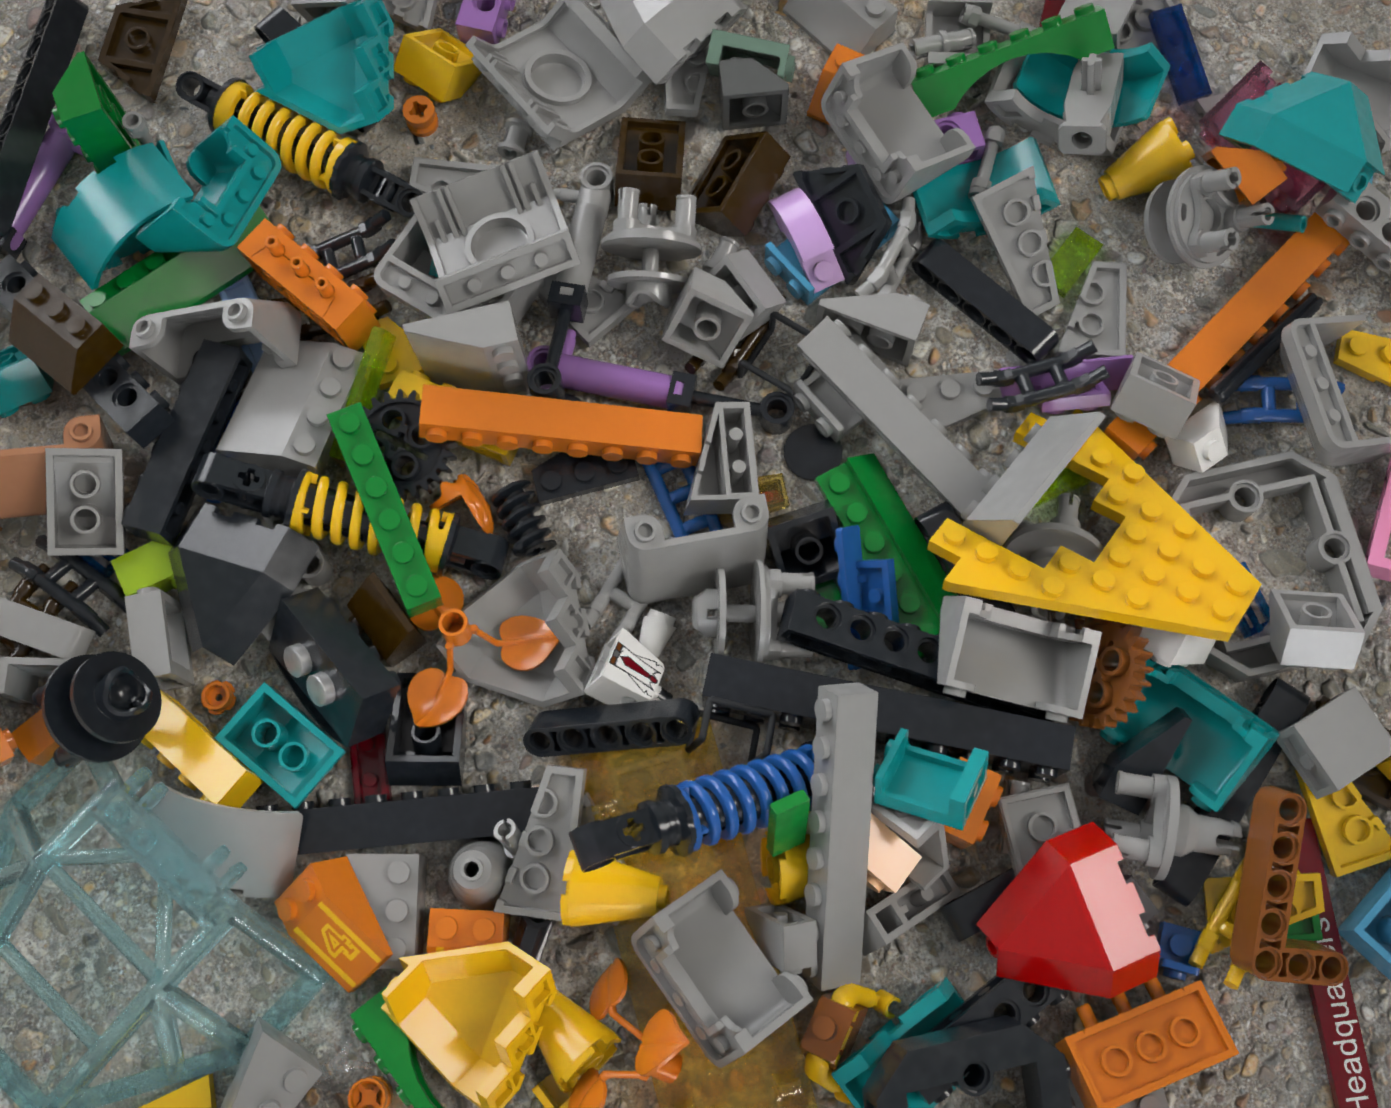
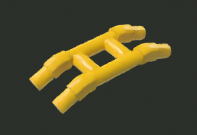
[1188,858,1301,990]

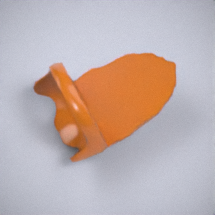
[429,474,494,534]

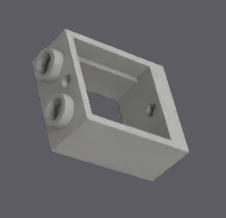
[124,587,195,692]

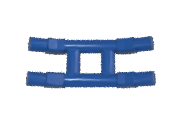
[1223,375,1345,425]

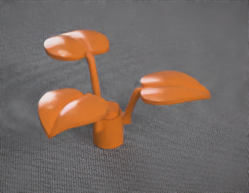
[407,574,560,727]
[568,957,690,1108]

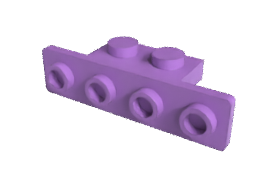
[999,355,1134,414]

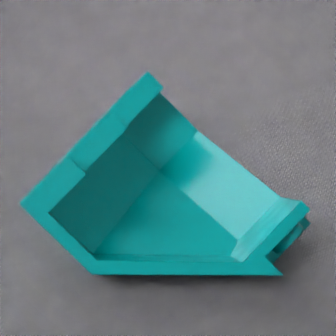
[249,0,394,134]
[1219,71,1385,204]

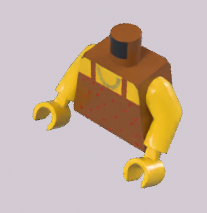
[800,983,901,1107]

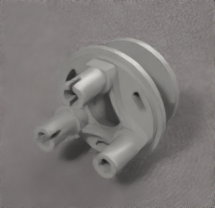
[1143,165,1274,269]
[601,187,702,309]
[692,560,815,663]

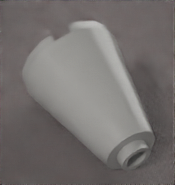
[448,837,513,911]

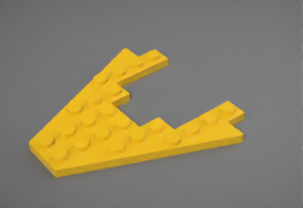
[927,409,1262,642]

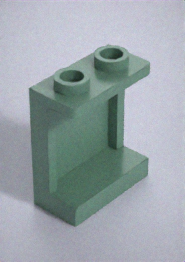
[706,29,796,83]

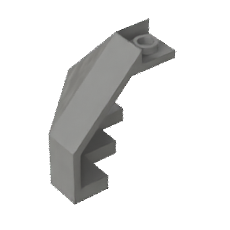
[600,0,748,85]
[1304,32,1391,154]
[436,548,595,708]

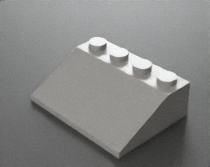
[403,301,530,396]
[216,341,366,482]
[961,412,1106,546]

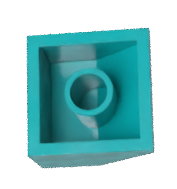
[0,345,54,418]

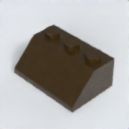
[691,131,791,237]
[8,274,124,396]

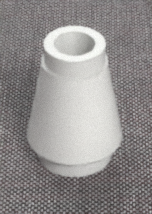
[639,608,676,658]

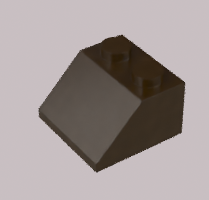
[346,572,427,667]

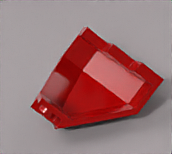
[976,821,1161,998]

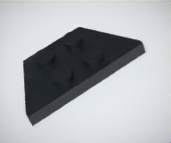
[793,164,893,285]

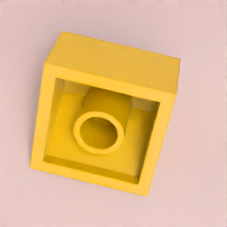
[394,28,482,103]

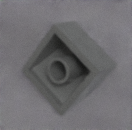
[719,57,789,130]

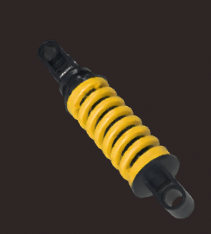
[175,71,424,220]
[191,452,510,580]

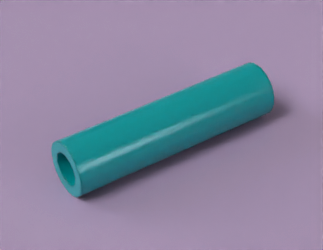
[1252,213,1307,233]

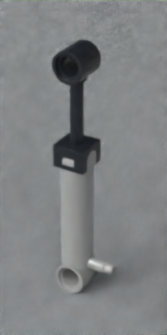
[527,162,615,400]

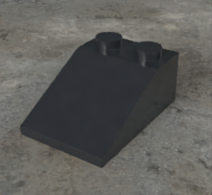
[385,672,468,786]

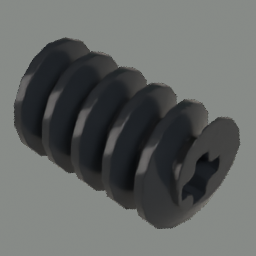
[491,480,557,557]

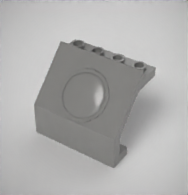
[465,0,652,151]
[409,150,581,314]

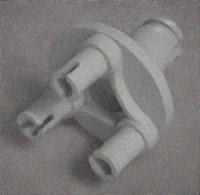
[1005,493,1104,621]
[1103,770,1242,881]

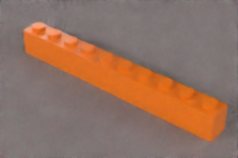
[1104,212,1350,461]

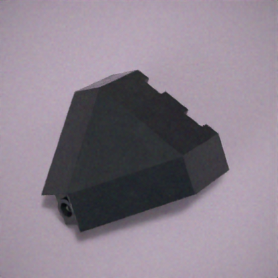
[168,503,320,666]

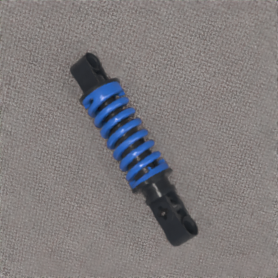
[568,741,814,873]

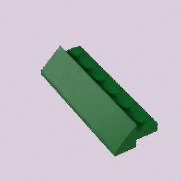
[79,206,271,356]
[815,453,958,659]

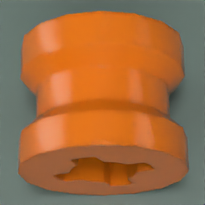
[402,95,439,137]

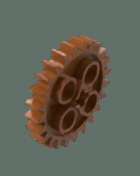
[1068,616,1154,730]

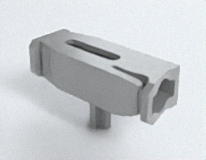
[1058,52,1124,155]

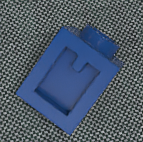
[1157,921,1201,981]

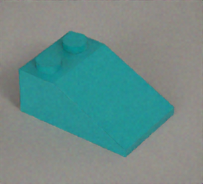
[215,682,346,809]

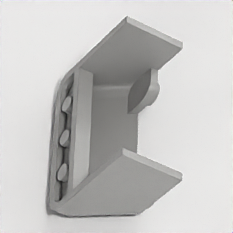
[374,214,545,325]
[1280,314,1391,467]

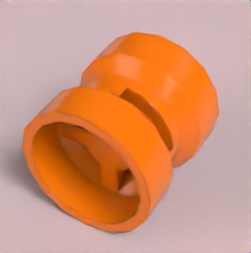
[347,1075,393,1108]

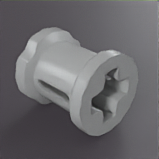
[497,117,533,160]

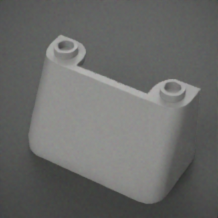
[821,42,976,204]
[129,298,302,385]
[617,493,769,604]
[937,596,1102,724]
[631,869,814,1068]

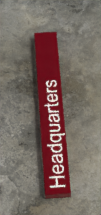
[1298,818,1378,1108]

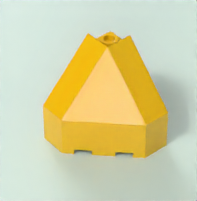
[381,941,557,1108]

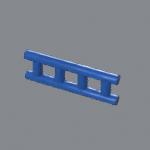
[642,462,724,538]

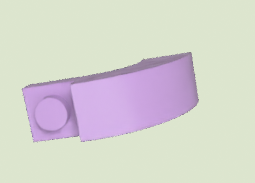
[768,188,845,293]

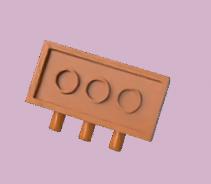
[237,218,381,351]
[1055,977,1240,1108]

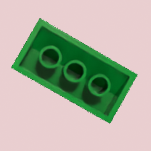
[52,51,141,174]

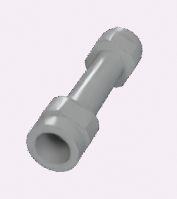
[959,3,1037,36]
[122,111,156,146]
[968,126,1006,199]

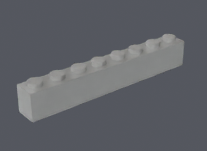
[797,316,992,522]
[802,682,879,991]

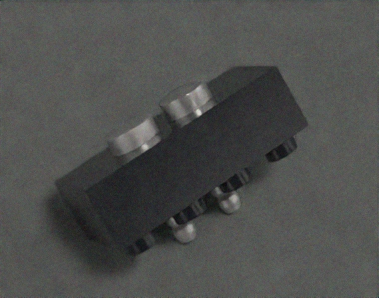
[268,587,401,747]

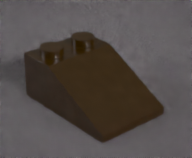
[614,117,686,211]

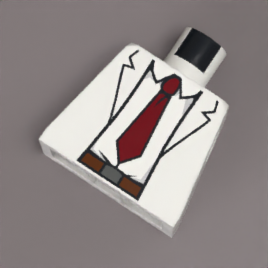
[584,628,673,705]

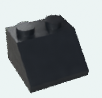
[767,500,839,585]

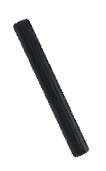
[1208,293,1323,403]

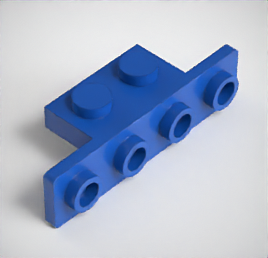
[834,525,899,670]

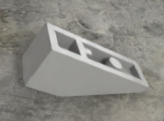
[862,870,962,956]

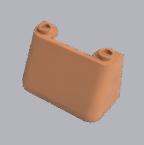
[0,414,114,519]

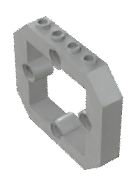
[1169,451,1383,683]

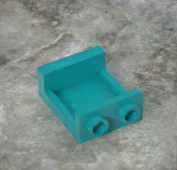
[873,728,989,831]

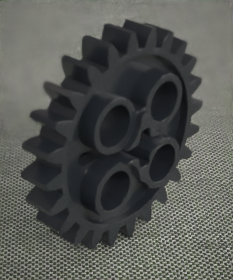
[362,389,459,502]

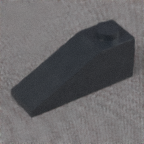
[1092,706,1192,816]

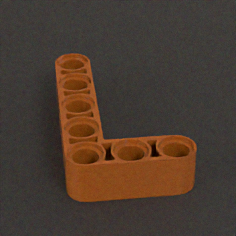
[1230,785,1349,986]

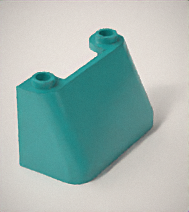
[135,115,282,253]
[1099,651,1280,812]

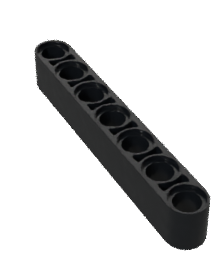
[1152,677,1310,907]

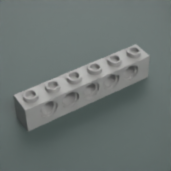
[1314,182,1391,276]

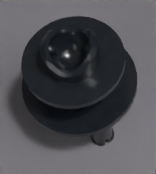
[32,651,162,768]

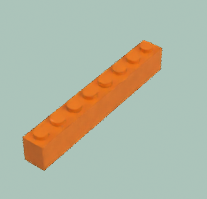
[419,384,703,468]

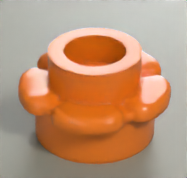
[201,680,236,715]

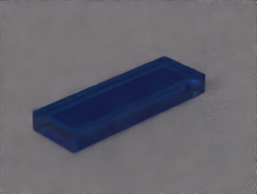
[1148,4,1212,106]

